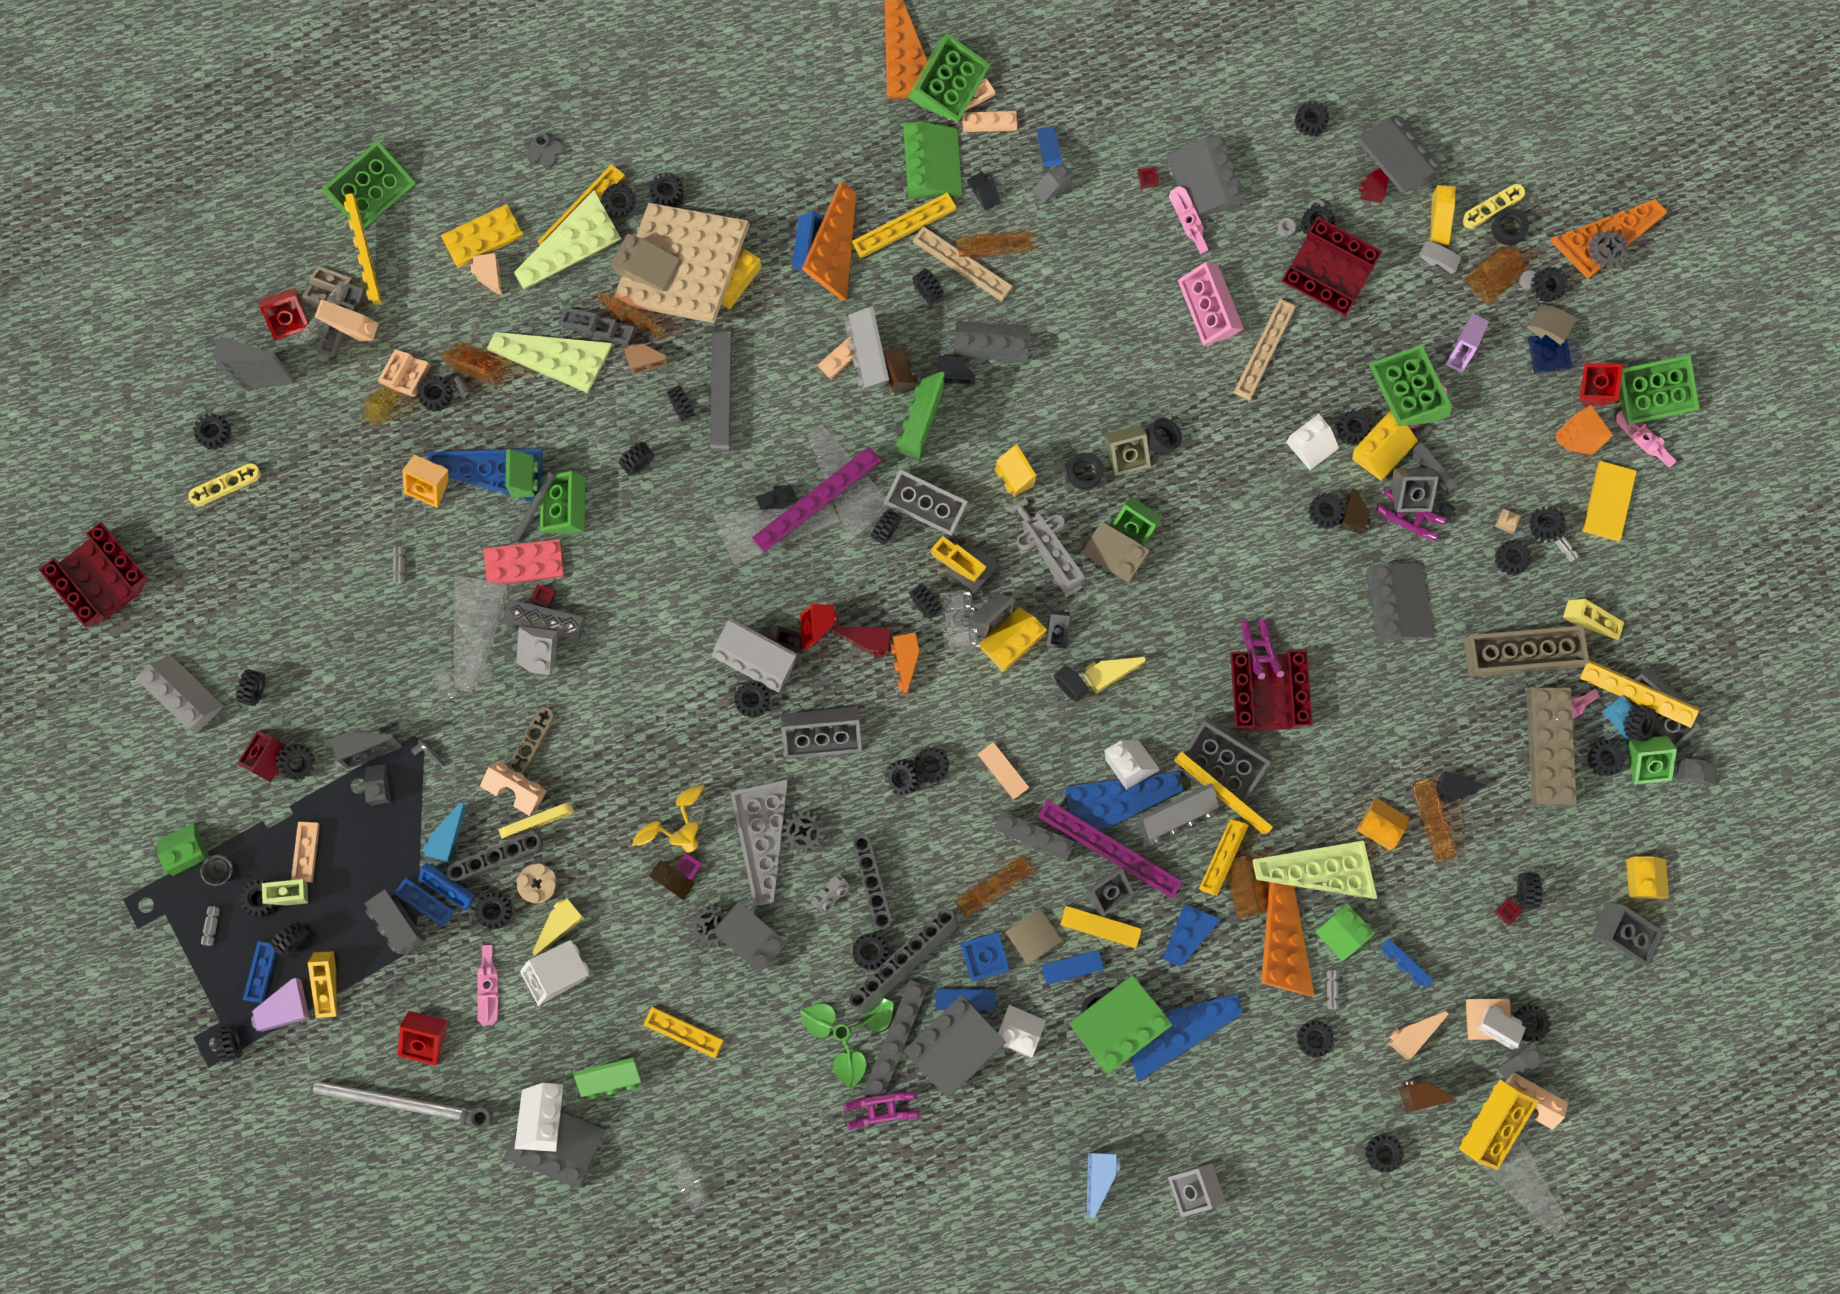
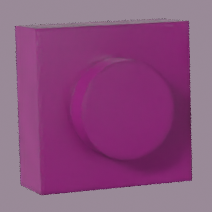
[675,853,703,881]

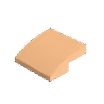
[378,350,431,397]
[1466,999,1511,1040]

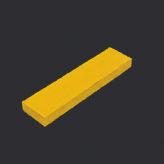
[1199,819,1249,896]
[1060,906,1142,949]
[643,1007,724,1059]

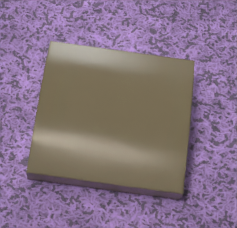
[301,266,352,307]
[1527,304,1577,345]
[1005,908,1062,965]

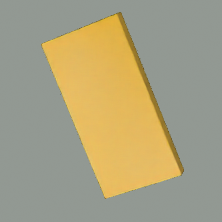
[1582,461,1636,542]

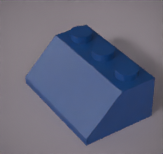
[792,211,824,273]

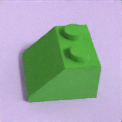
[506,449,539,498]
[1111,497,1163,547]
[1628,736,1677,785]
[157,823,209,876]
[1315,903,1375,961]

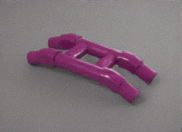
[1376,489,1447,541]
[1241,619,1284,679]
[844,1091,920,1130]

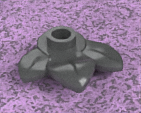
[527,133,563,167]

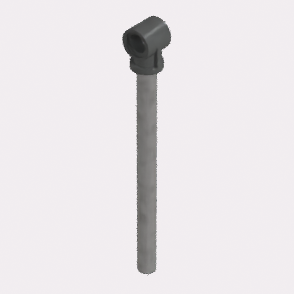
[313,1081,494,1128]

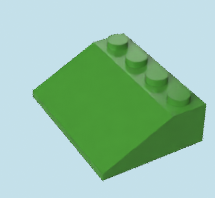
[907,33,990,122]
[903,122,962,199]
[321,140,416,229]
[1369,345,1452,427]
[1618,355,1700,425]
[896,372,945,459]
[1069,975,1172,1074]

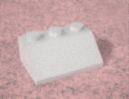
[515,1083,563,1152]

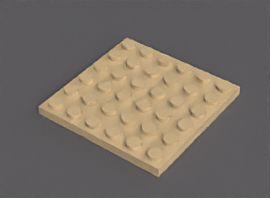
[613,203,750,323]

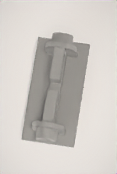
[811,875,850,914]

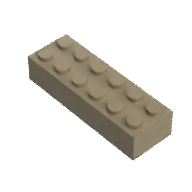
[1463,626,1589,677]
[1526,688,1577,806]

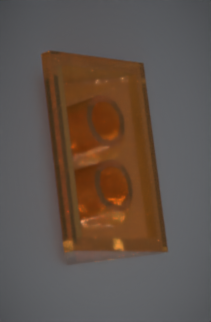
[1462,246,1526,306]
[442,341,510,388]
[1226,854,1269,920]

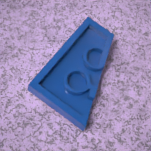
[1162,904,1221,967]

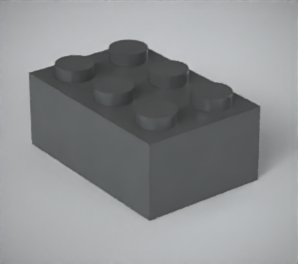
[364,889,427,956]

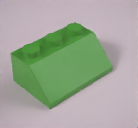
[540,471,585,534]
[573,1058,643,1100]

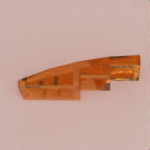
[956,232,1032,257]
[596,291,665,341]
[1413,779,1456,863]
[954,856,1033,918]

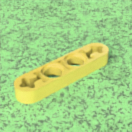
[1462,184,1525,228]
[188,464,261,506]
[499,802,574,840]

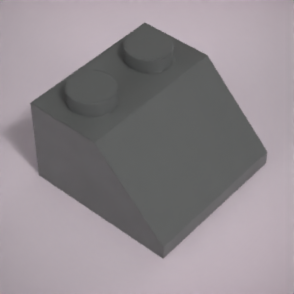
[1391,468,1439,512]
[1085,867,1135,917]

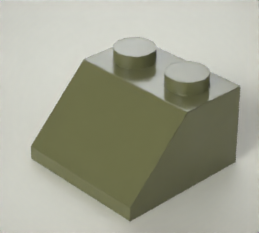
[1104,425,1151,476]

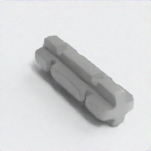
[1555,536,1579,562]
[393,547,405,584]
[201,906,220,946]
[1327,970,1339,1009]

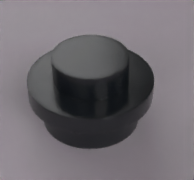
[1438,502,1456,519]

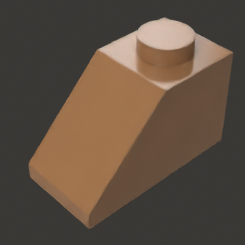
[624,344,668,375]

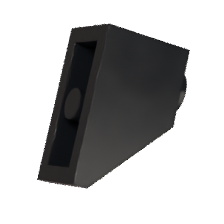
[938,354,975,385]
[761,625,804,654]
[1434,771,1483,803]

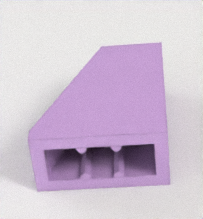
[1445,313,1489,373]
[251,978,310,1032]

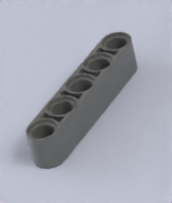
[447,833,543,883]
[853,835,891,930]

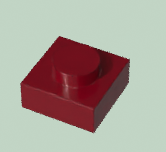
[1137,167,1159,189]
[530,584,556,609]
[1493,897,1523,926]

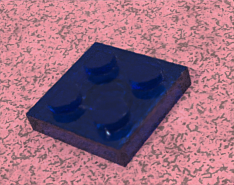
[1528,335,1572,373]

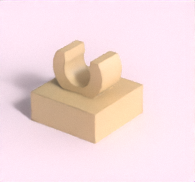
[1495,508,1521,534]

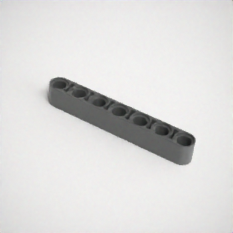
[710,329,732,452]
[849,908,958,1014]

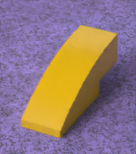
[931,536,987,582]

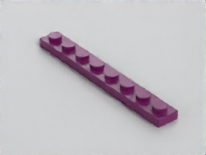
[752,447,881,553]
[1037,800,1182,899]

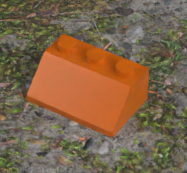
[1555,405,1613,455]

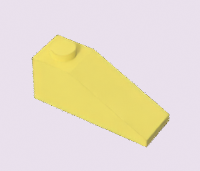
[1563,599,1624,640]
[1084,657,1146,694]
[532,899,585,956]

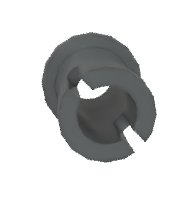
[452,375,474,400]

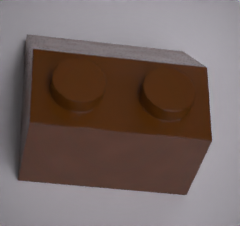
[883,349,918,396]
[1398,1079,1454,1112]

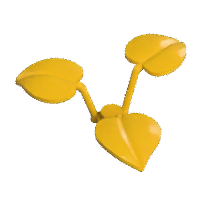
[632,784,705,853]

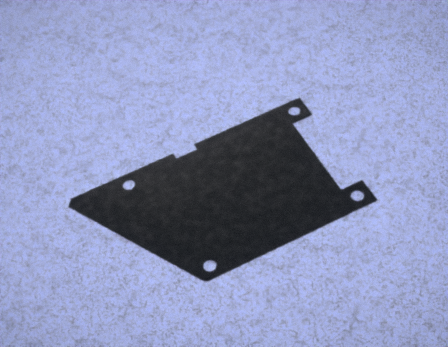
[123,736,424,1068]

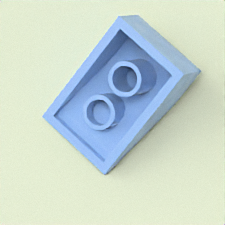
[1087,1153,1120,1217]

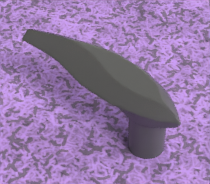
[411,739,445,767]

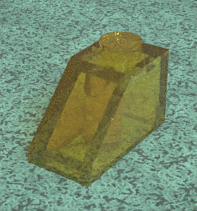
[362,385,401,425]

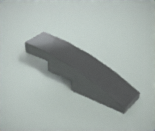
[316,283,366,358]
[559,307,637,346]

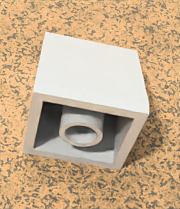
[520,940,589,1006]

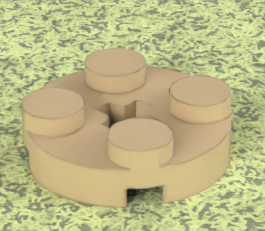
[517,864,557,904]

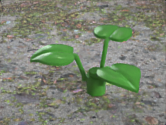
[800,998,894,1088]

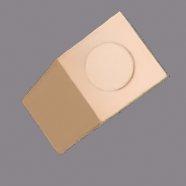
[471,253,502,295]

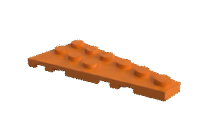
[884,0,927,99]
[802,182,856,301]
[1550,199,1668,279]
[1261,882,1314,996]

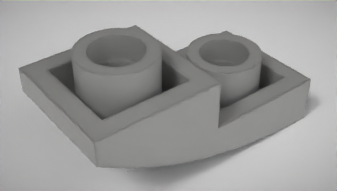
[1419,241,1461,274]

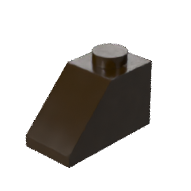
[1339,488,1371,534]
[649,860,695,900]

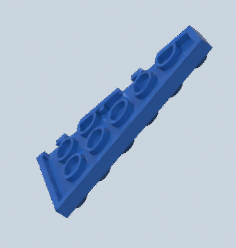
[428,449,543,502]
[1065,772,1183,845]
[1131,994,1243,1082]

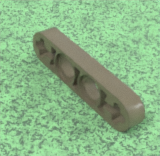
[508,707,554,775]

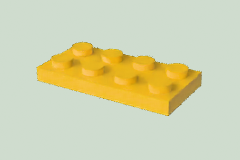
[441,204,524,268]

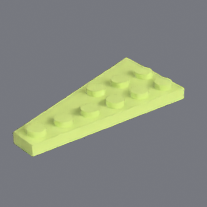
[514,190,621,290]
[487,332,613,393]
[1252,841,1377,899]

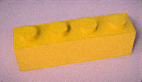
[1459,1079,1539,1171]

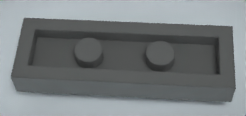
[1411,442,1457,495]

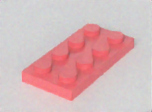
[484,539,564,587]

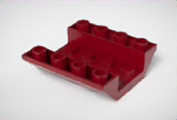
[1281,217,1383,317]
[38,522,148,627]
[1230,650,1313,731]

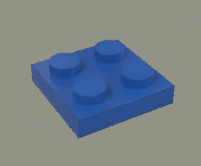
[960,932,1010,982]

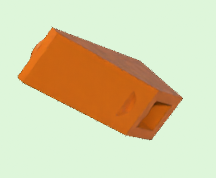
[890,633,919,696]

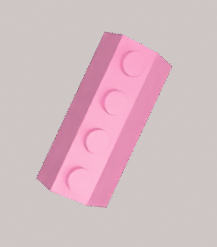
[1178,262,1244,346]

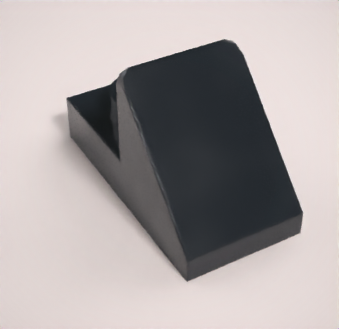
[967,171,1001,211]
[756,485,798,515]
[1046,610,1070,648]

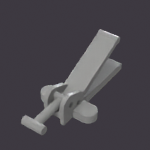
[1009,498,1085,597]

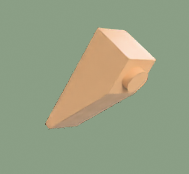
[315,300,379,341]
[1388,1011,1448,1060]

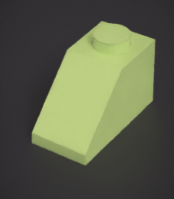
[262,879,308,905]

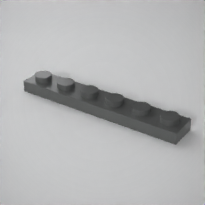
[864,980,928,1096]

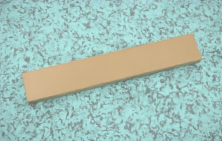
[913,226,1013,302]
[1234,298,1296,401]

